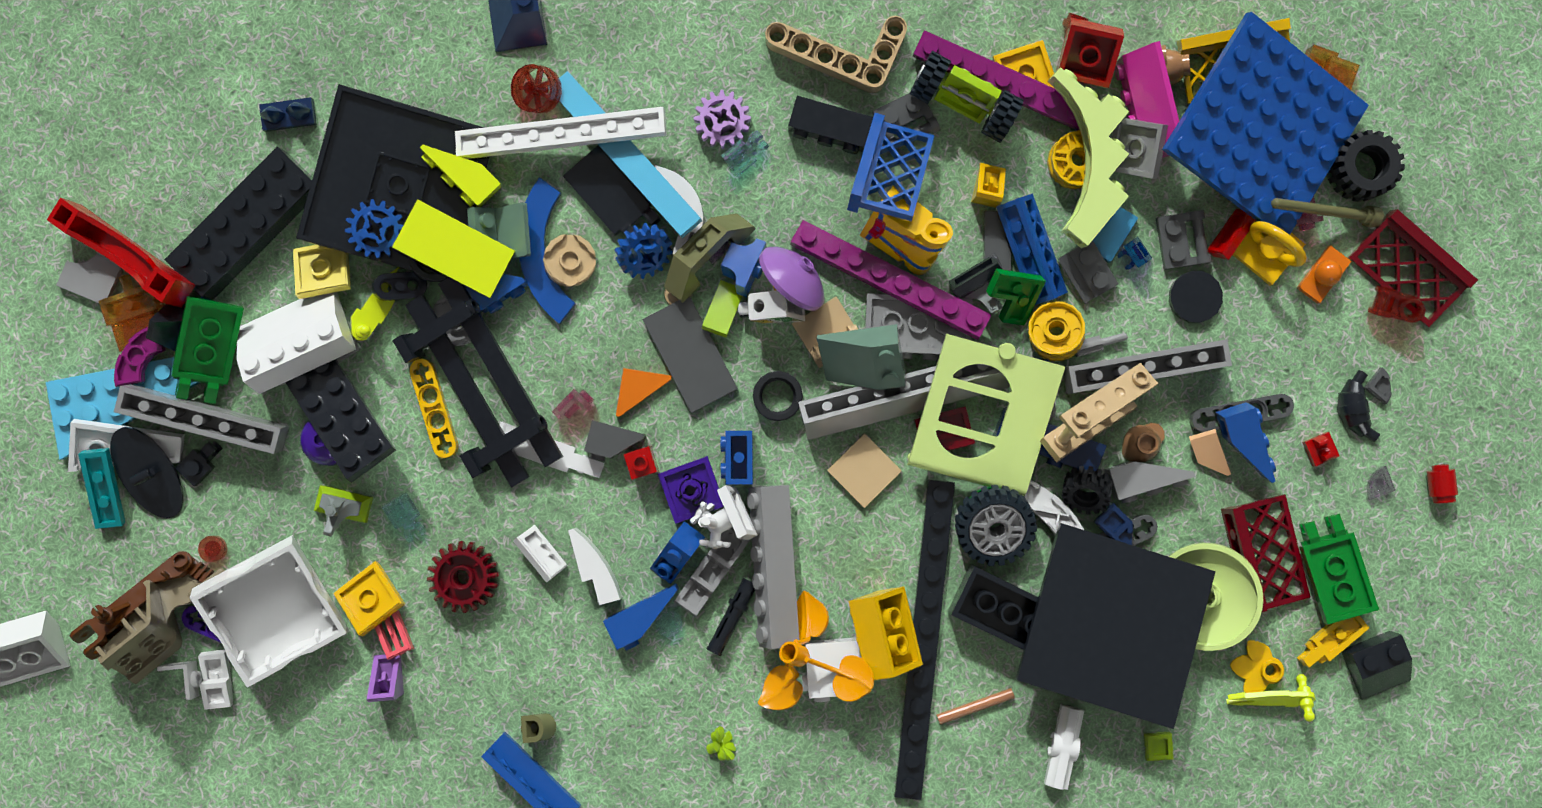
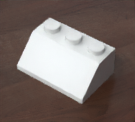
[0,611,70,687]

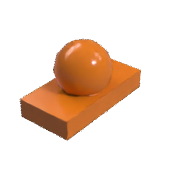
[1297,245,1352,304]

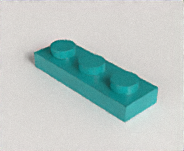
[78,448,126,529]

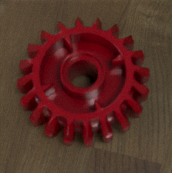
[427,541,500,613]

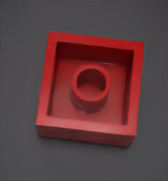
[1056,17,1124,88]

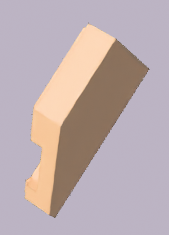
[1189,429,1231,476]

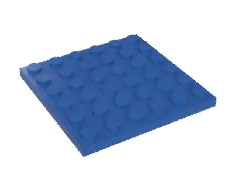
[1162,12,1369,235]

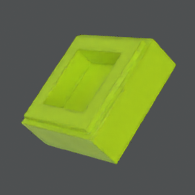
[1144,732,1174,761]

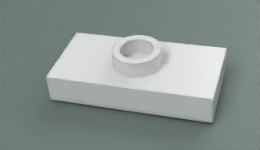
[513,525,568,583]

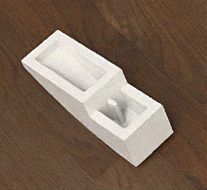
[568,528,622,605]

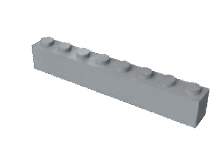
[798,364,1010,440]

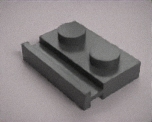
[1057,240,1119,304]

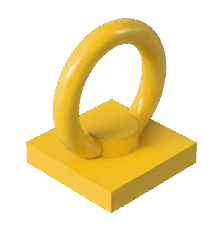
[1233,221,1307,286]

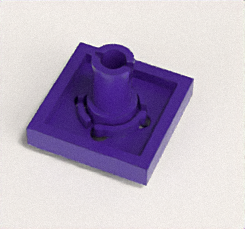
[658,456,724,524]

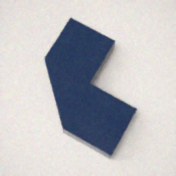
[1093,503,1133,545]

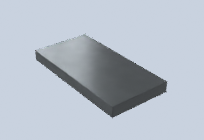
[642,296,738,413]

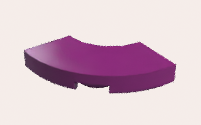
[114,327,166,387]

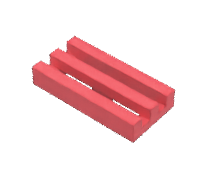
[375,610,414,660]

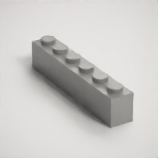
[1063,339,1232,394]
[114,384,289,454]
[747,485,799,649]

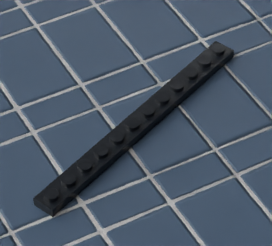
[894,480,955,800]

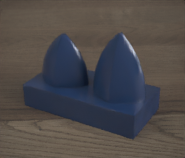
[259,97,317,132]

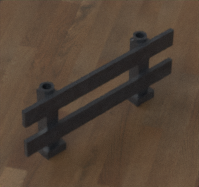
[392,277,564,488]

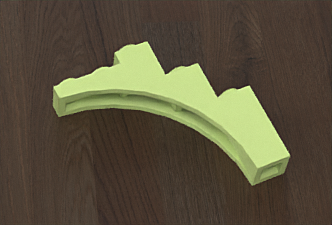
[1048,67,1129,248]

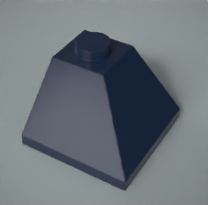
[488,0,547,52]

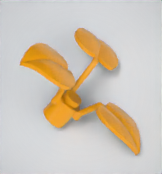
[757,591,874,710]

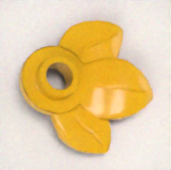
[1230,640,1284,693]

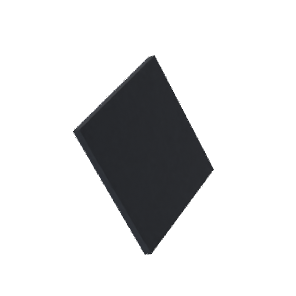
[296,84,490,272]
[1015,523,1216,729]

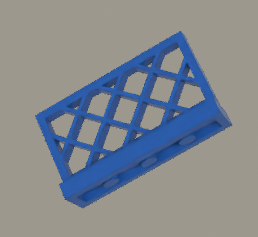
[847,113,935,221]

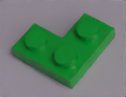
[986,268,1046,326]

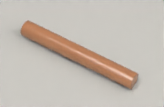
[936,688,1015,725]

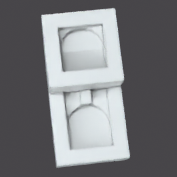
[198,650,233,710]

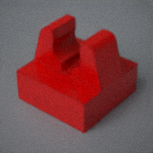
[1302,432,1340,467]

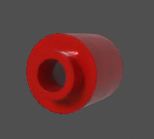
[1426,464,1458,503]

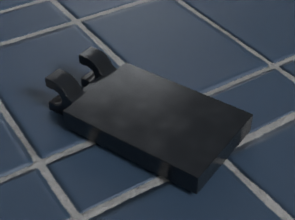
[563,145,661,236]

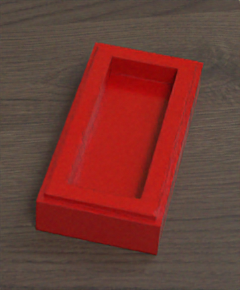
[1207,209,1256,260]

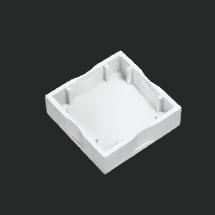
[190,535,347,688]

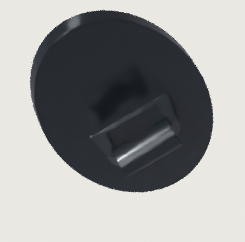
[110,427,183,518]

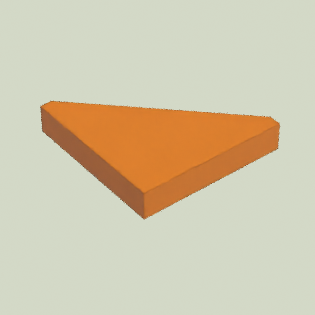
[616,368,672,417]

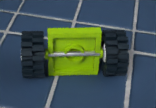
[909,51,1024,143]

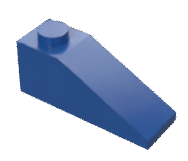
[603,583,679,651]

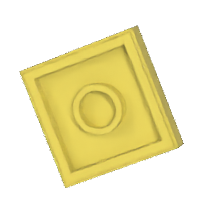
[293,245,351,299]

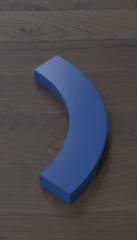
[520,177,576,324]

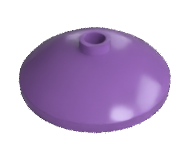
[759,247,825,311]

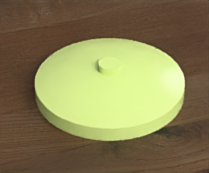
[1169,543,1263,651]

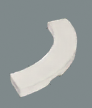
[1024,480,1084,536]

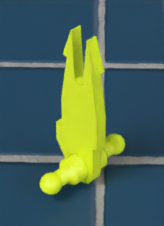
[351,267,399,341]
[1226,674,1316,722]

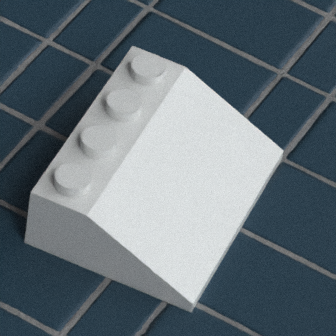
[237,292,356,394]

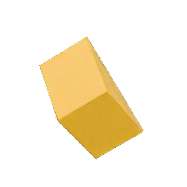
[971,163,1006,208]

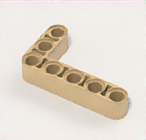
[765,16,907,93]

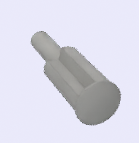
[1075,333,1128,357]

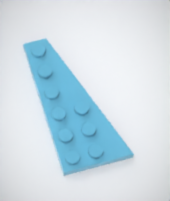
[46,357,200,460]

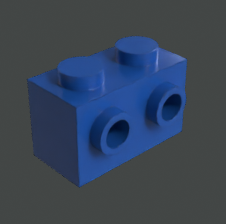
[720,431,753,485]

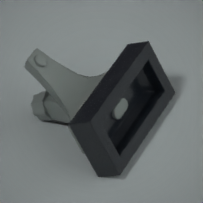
[950,254,1003,314]

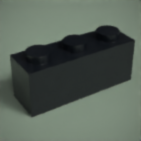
[788,95,873,154]

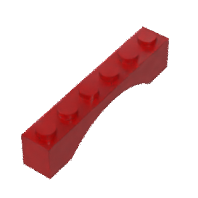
[47,197,195,308]

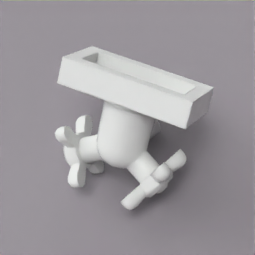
[690,485,757,549]

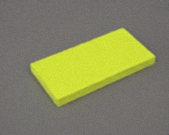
[392,199,515,298]

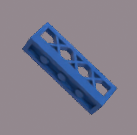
[996,193,1068,305]
[481,732,581,808]

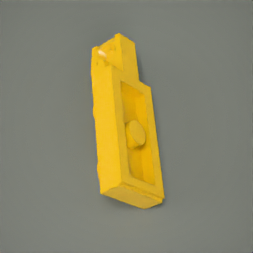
[1297,616,1370,668]

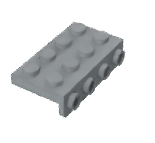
[865,294,973,361]

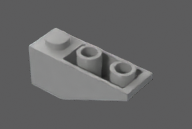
[1104,461,1196,503]

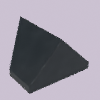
[146,301,186,351]

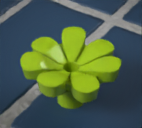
[706,726,736,761]

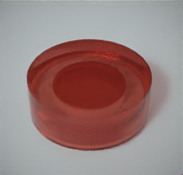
[198,535,227,562]

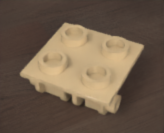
[792,296,859,368]

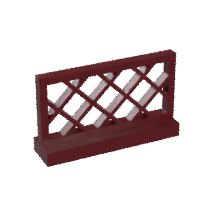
[1348,209,1478,327]
[1221,494,1311,613]

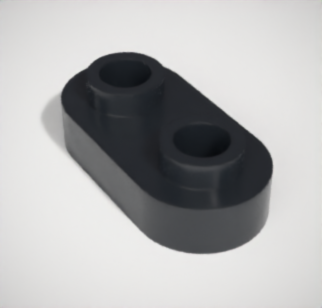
[372,272,427,301]

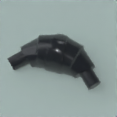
[1337,370,1380,442]

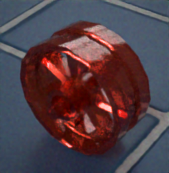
[511,64,562,113]

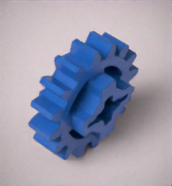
[345,199,403,259]
[614,223,673,279]

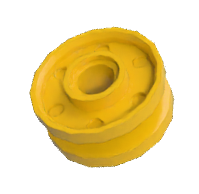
[1047,130,1085,190]
[1028,301,1085,361]

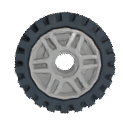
[955,485,1037,566]

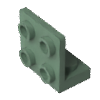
[467,202,531,259]

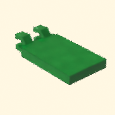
[171,296,244,404]
[1299,514,1379,624]

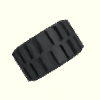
[1328,130,1405,202]

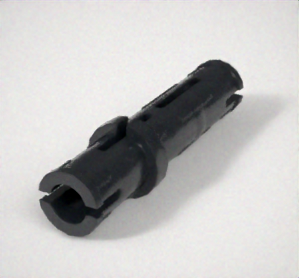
[706,578,755,656]

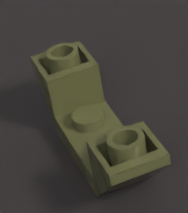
[664,213,756,303]

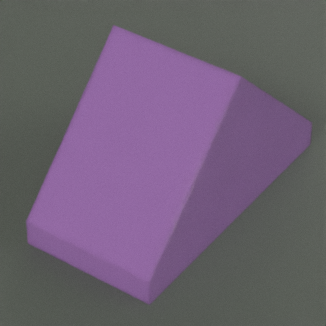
[367,654,404,702]

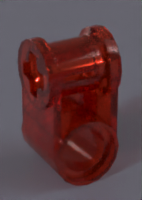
[1367,285,1426,323]

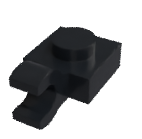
[175,441,223,486]

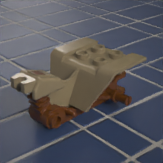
[69,551,225,684]

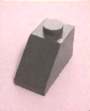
[584,420,646,462]

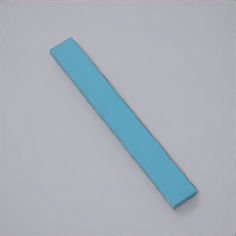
[548,71,702,239]

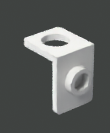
[157,661,202,700]

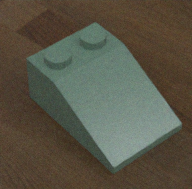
[817,324,906,390]

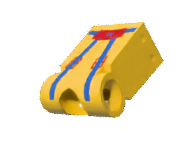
[860,185,953,275]

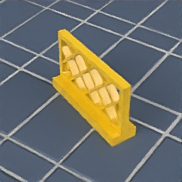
[1177,18,1291,104]

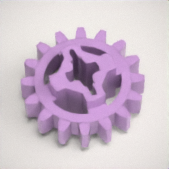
[694,90,751,149]

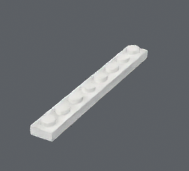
[455,107,667,159]

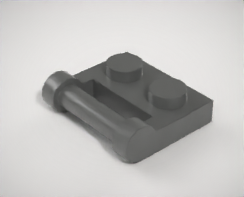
[872,93,941,152]
[1156,210,1212,270]

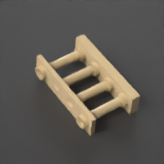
[1040,363,1158,462]

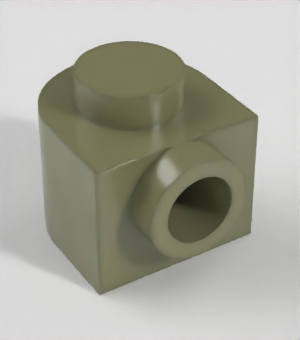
[521,713,556,743]

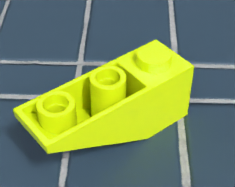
[420,145,502,207]

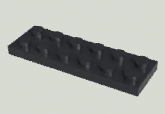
[285,359,396,483]

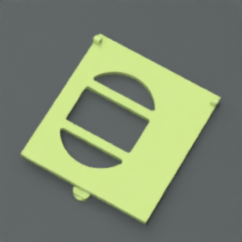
[907,334,1065,496]

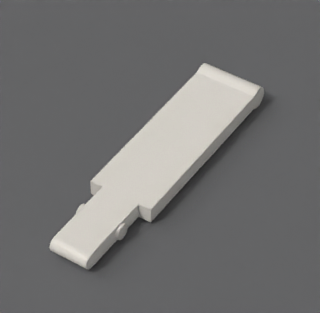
[499,421,605,478]

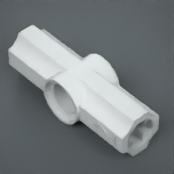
[1044,704,1084,790]

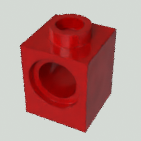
[624,446,659,480]

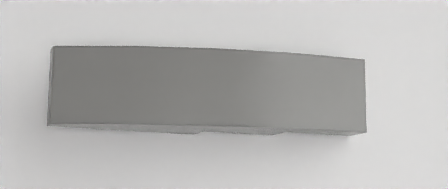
[674,527,750,617]

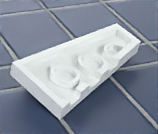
[68,419,185,472]

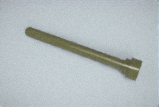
[1271,198,1384,228]

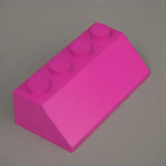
[1114,41,1179,158]

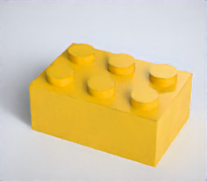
[848,586,923,680]

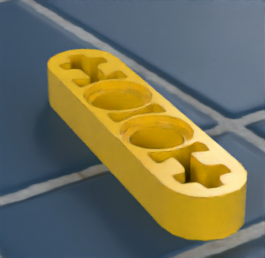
[409,359,458,458]

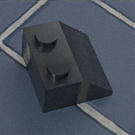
[1341,631,1412,700]

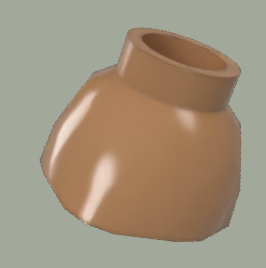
[1161,45,1191,86]
[1122,423,1165,462]

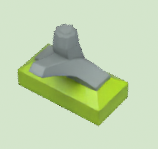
[314,485,373,537]

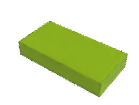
[702,280,743,338]

